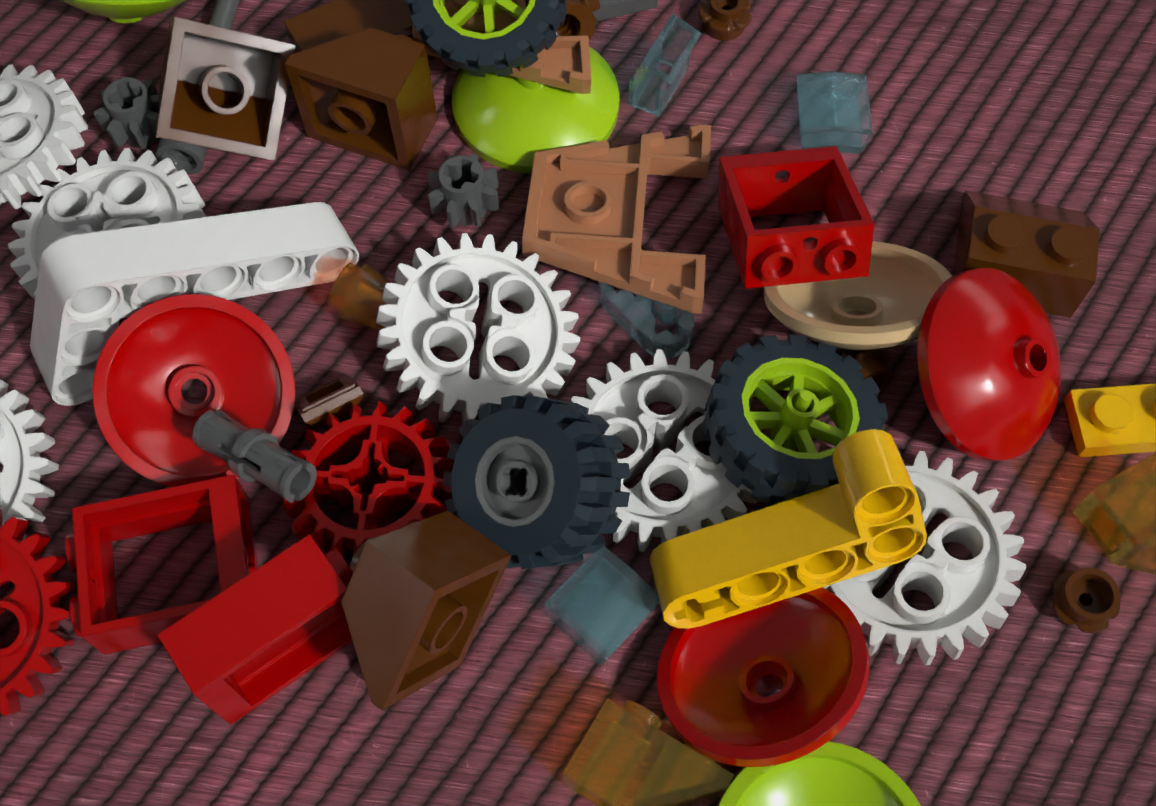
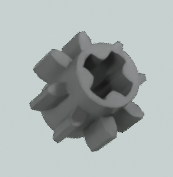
[94,77,160,149]
[427,154,499,228]

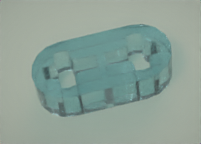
[598,282,694,359]

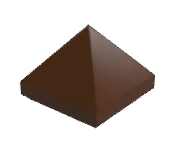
[295,375,364,430]

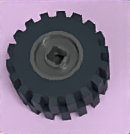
[443,395,631,569]

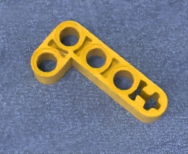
[650,429,927,629]

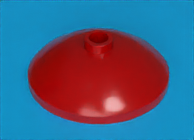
[917,268,1061,461]
[92,294,295,487]
[657,587,870,767]

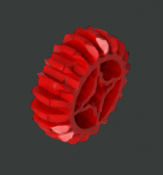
[283,400,454,564]

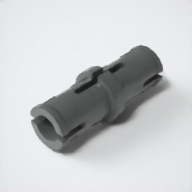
[192,409,317,503]

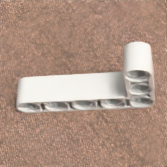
[30,202,359,406]

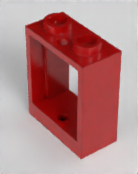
[718,146,875,289]
[65,474,258,655]
[157,534,353,725]

